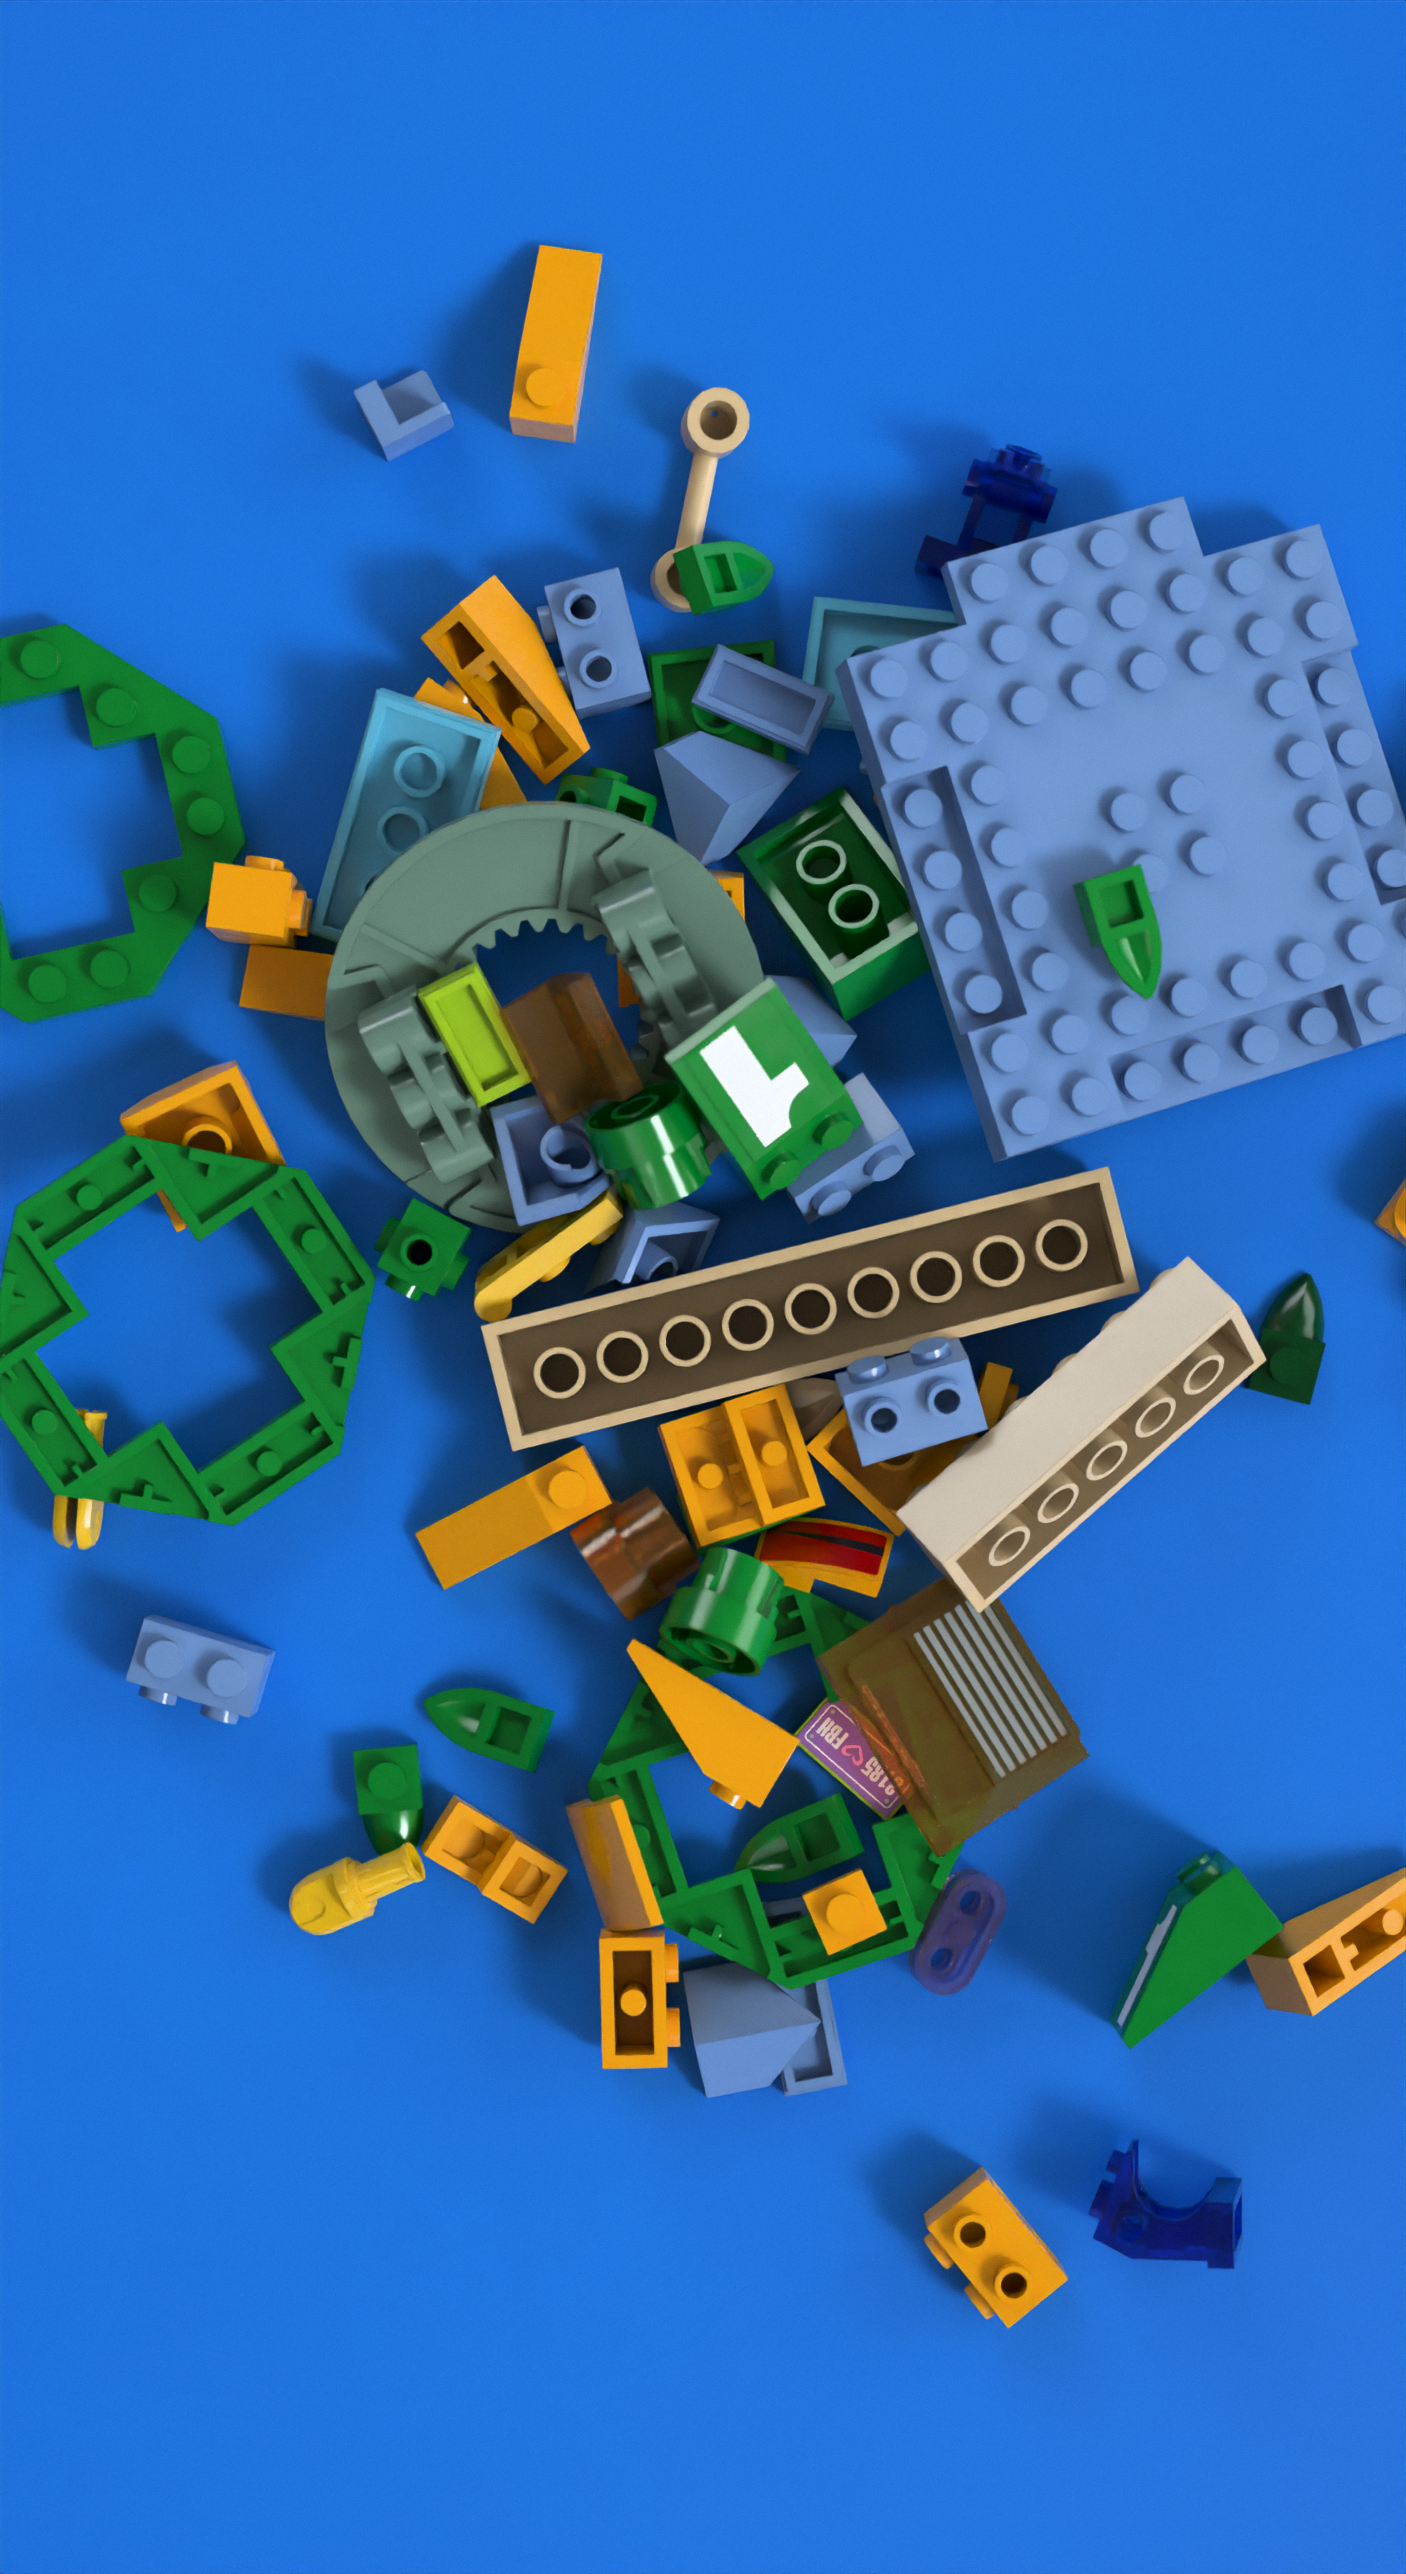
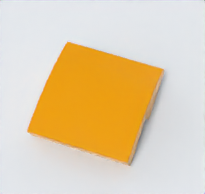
[657,1383,825,1550]
[564,1794,664,1931]

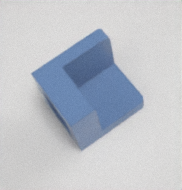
[353,371,455,462]

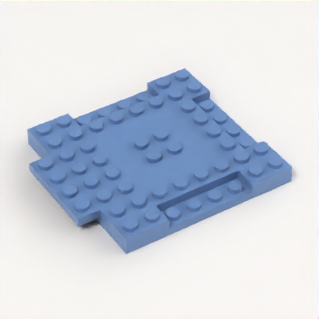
[835,496,1406,1163]

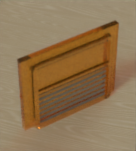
[815,1575,1090,1858]

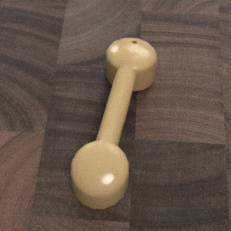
[650,387,750,613]

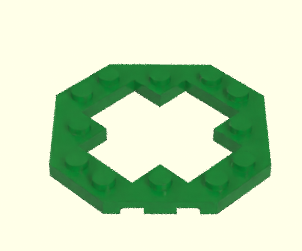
[0,623,248,1025]
[0,1134,376,1526]
[587,1585,993,1990]

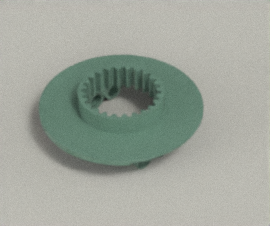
[324,801,764,1234]

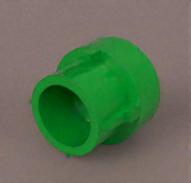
[583,1081,712,1210]
[659,1547,785,1677]

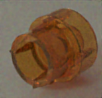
[569,1486,701,1622]

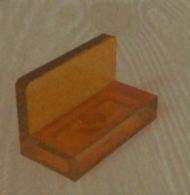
[499,973,644,1123]

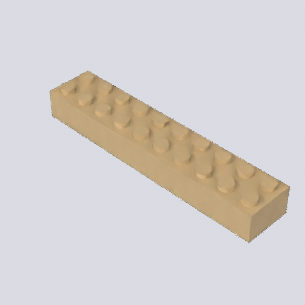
[481,1166,1140,1452]

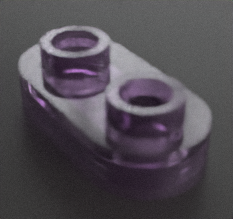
[908,1869,1006,1995]

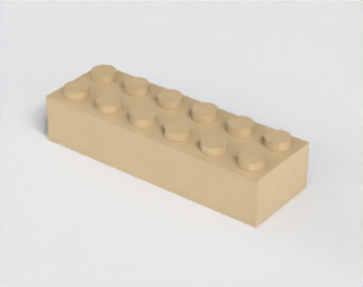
[895,1256,1267,1613]

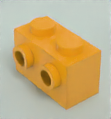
[205,856,313,950]
[599,1926,681,2069]
[923,2166,1068,2328]

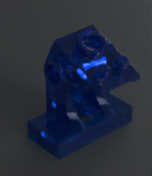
[914,444,1058,582]
[1088,2139,1243,2269]

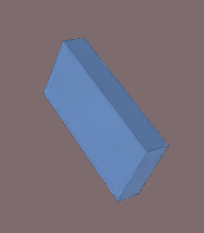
[691,644,835,756]

